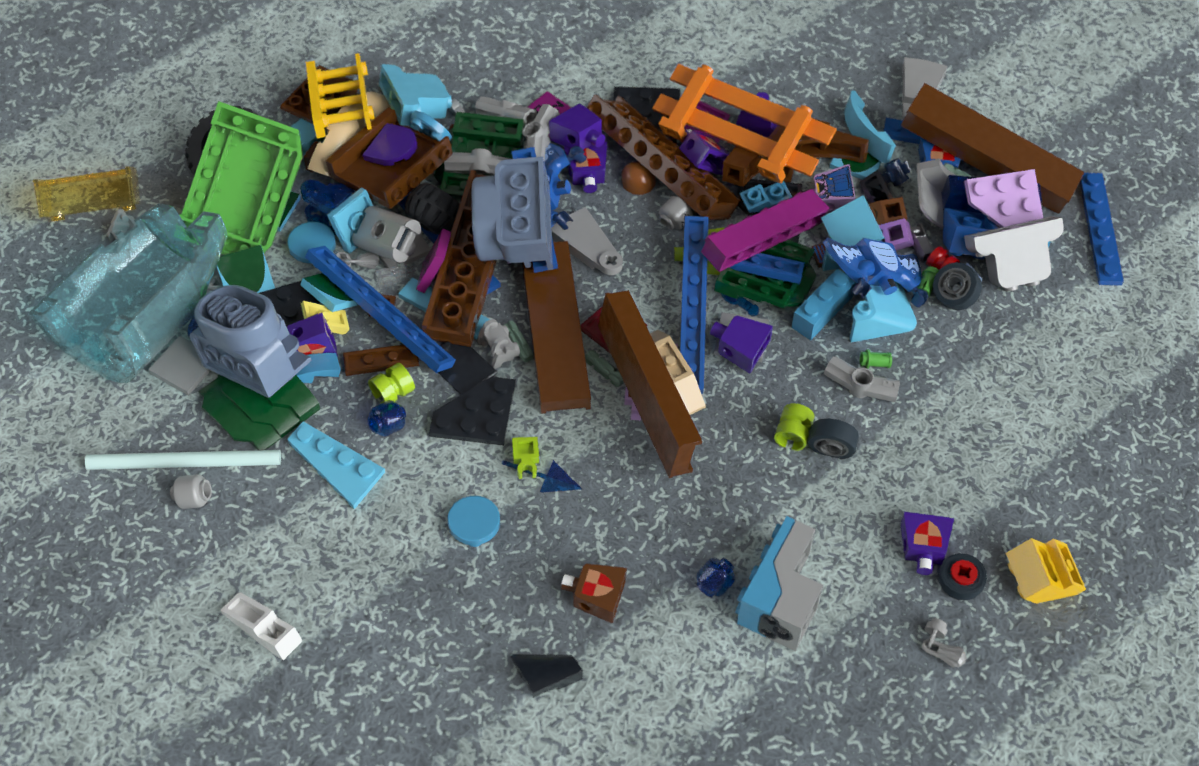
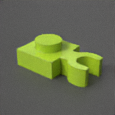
[512,437,539,479]

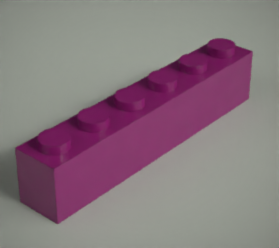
[701,189,829,272]

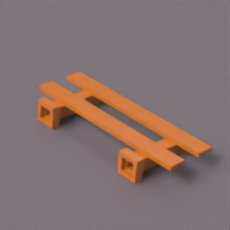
[652,64,837,184]

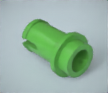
[917,266,939,297]
[859,349,892,369]

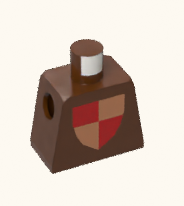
[561,564,627,623]

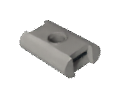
[352,206,421,263]

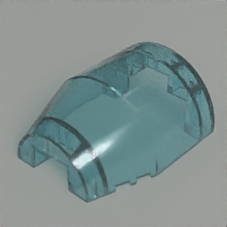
[29,203,227,383]

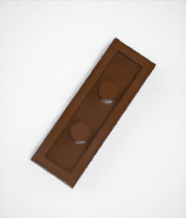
[343,344,420,376]

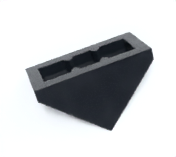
[859,170,897,203]

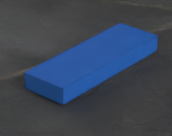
[730,253,804,284]

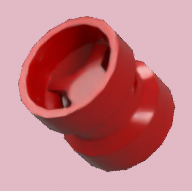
[926,246,960,270]

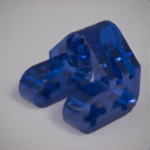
[300,179,356,235]

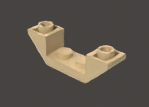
[650,330,706,415]

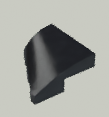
[511,654,583,698]

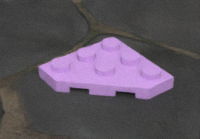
[964,169,1043,228]

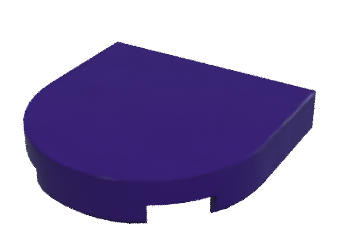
[363,123,417,166]

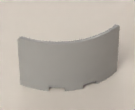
[917,159,1000,229]

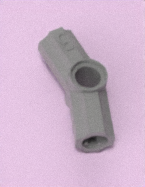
[475,96,537,125]
[522,104,559,160]
[444,149,509,176]
[824,356,900,402]

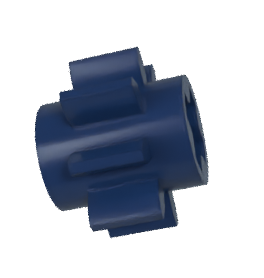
[882,158,911,186]

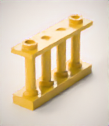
[306,53,375,138]

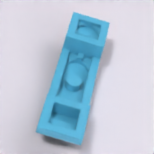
[844,91,896,164]

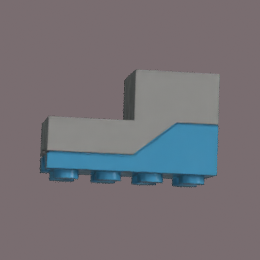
[735,516,824,651]

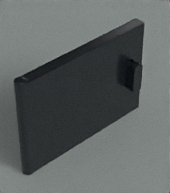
[438,342,498,395]

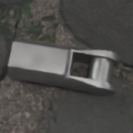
[910,223,933,262]

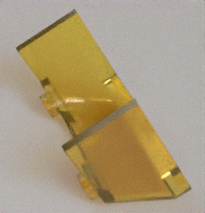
[33,166,140,222]

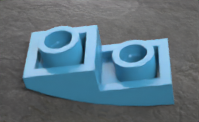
[740,181,792,213]
[296,353,341,383]

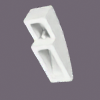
[220,592,302,660]

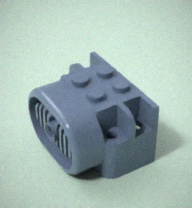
[472,156,553,270]
[190,285,312,398]

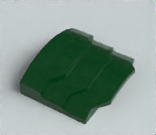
[434,112,525,197]
[714,240,817,308]
[198,374,320,450]

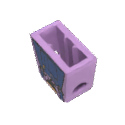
[802,164,855,214]

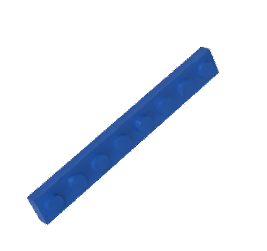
[680,216,709,394]
[305,246,456,373]

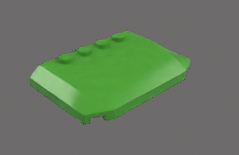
[172,101,303,255]

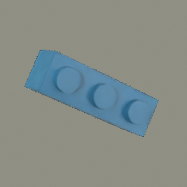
[791,269,856,340]

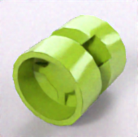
[368,363,415,408]
[774,403,815,451]

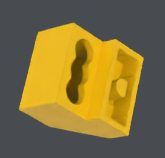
[1006,538,1086,603]

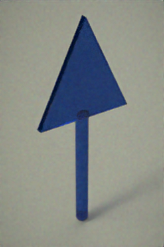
[501,460,582,493]

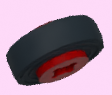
[938,553,987,600]

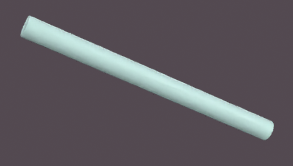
[85,450,281,470]

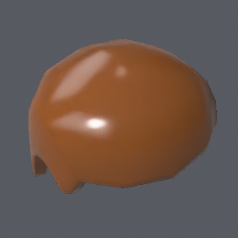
[621,161,656,195]

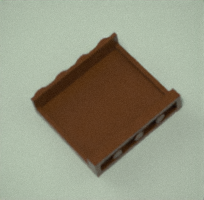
[325,107,453,209]

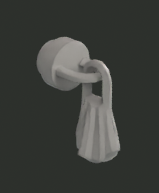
[334,252,379,269]
[922,618,967,668]

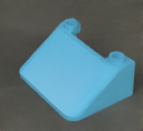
[822,244,917,342]

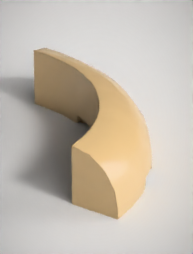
[308,91,391,177]

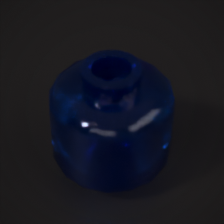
[367,400,406,437]
[696,557,736,598]

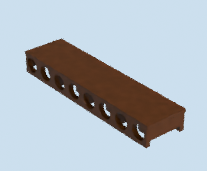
[900,83,1084,214]
[587,94,741,220]
[422,170,497,347]
[522,241,591,414]
[598,290,702,478]

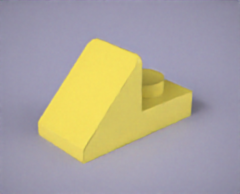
[301,301,350,335]

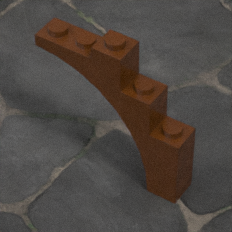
[722,118,869,187]

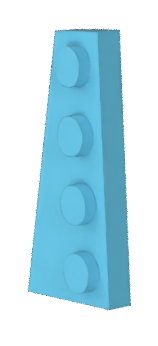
[287,421,385,509]

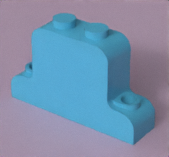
[379,64,452,126]

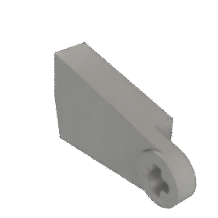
[902,57,947,120]
[551,207,623,275]

